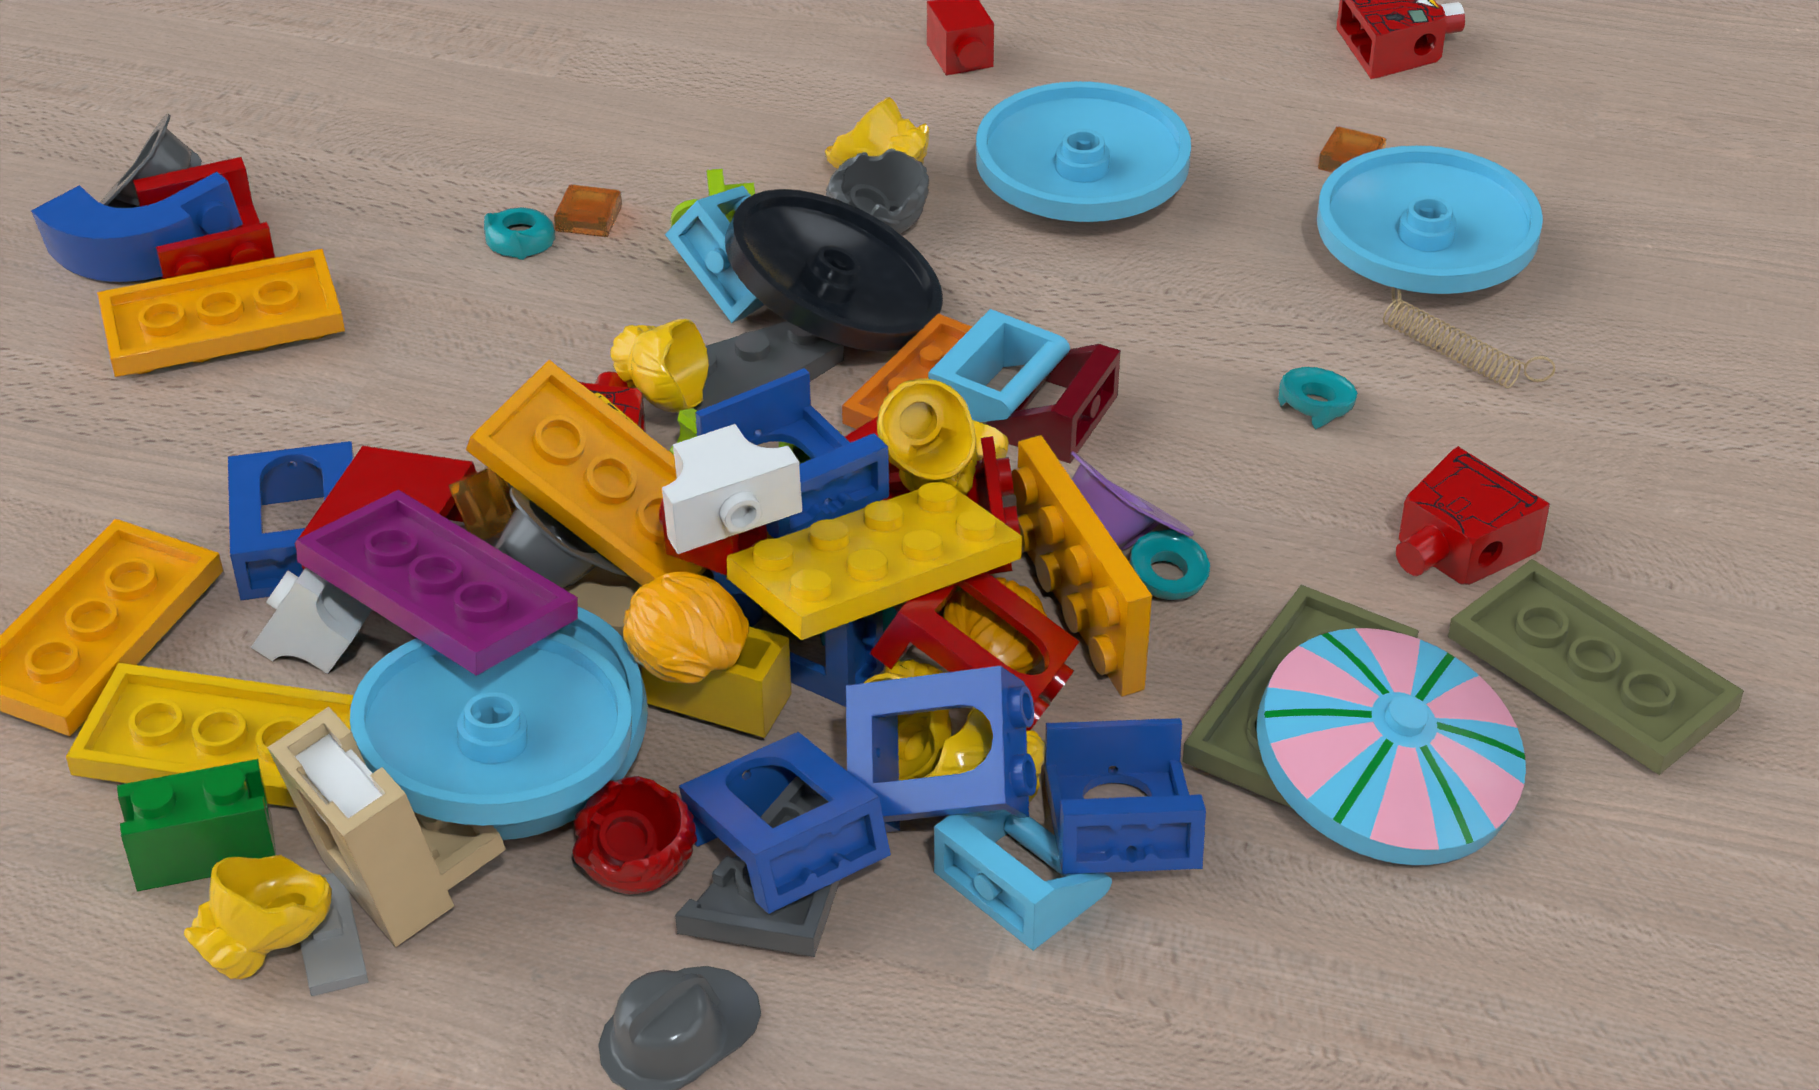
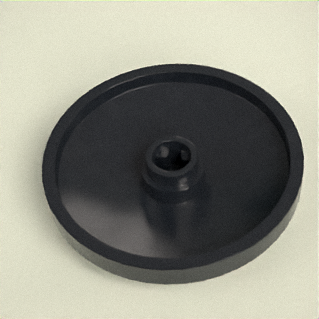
[725,189,943,351]

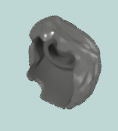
[826,148,929,234]

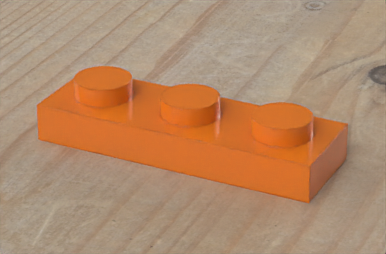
[842,313,972,429]

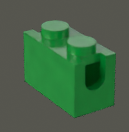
[117,759,276,892]

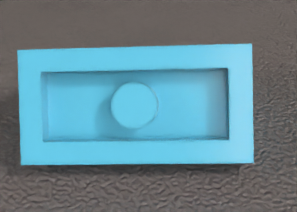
[665,186,764,323]
[928,309,1070,422]
[934,809,1112,951]

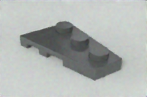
[694,321,844,411]
[675,776,841,957]

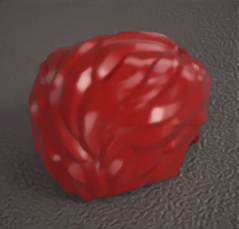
[572,776,697,894]

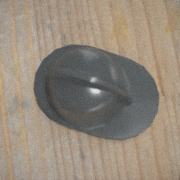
[100,114,202,207]
[495,488,629,588]
[598,966,761,1090]

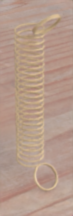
[1383,287,1555,388]

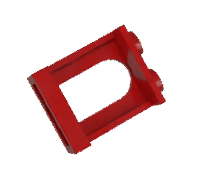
[870,572,1080,731]

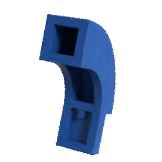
[31,172,243,282]

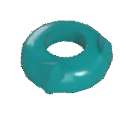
[484,207,556,260]
[1278,367,1358,430]
[1130,529,1210,600]

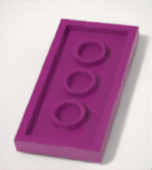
[296,490,578,676]

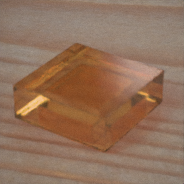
[1318,126,1387,173]
[554,184,622,237]
[449,466,516,540]

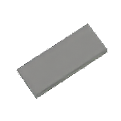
[300,873,369,997]

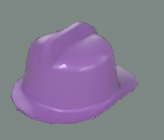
[1071,451,1194,550]

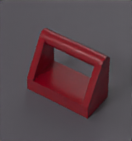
[986,344,1121,464]

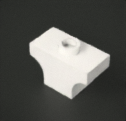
[662,424,802,554]
[251,568,372,674]

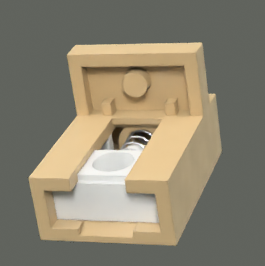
[267,707,506,947]

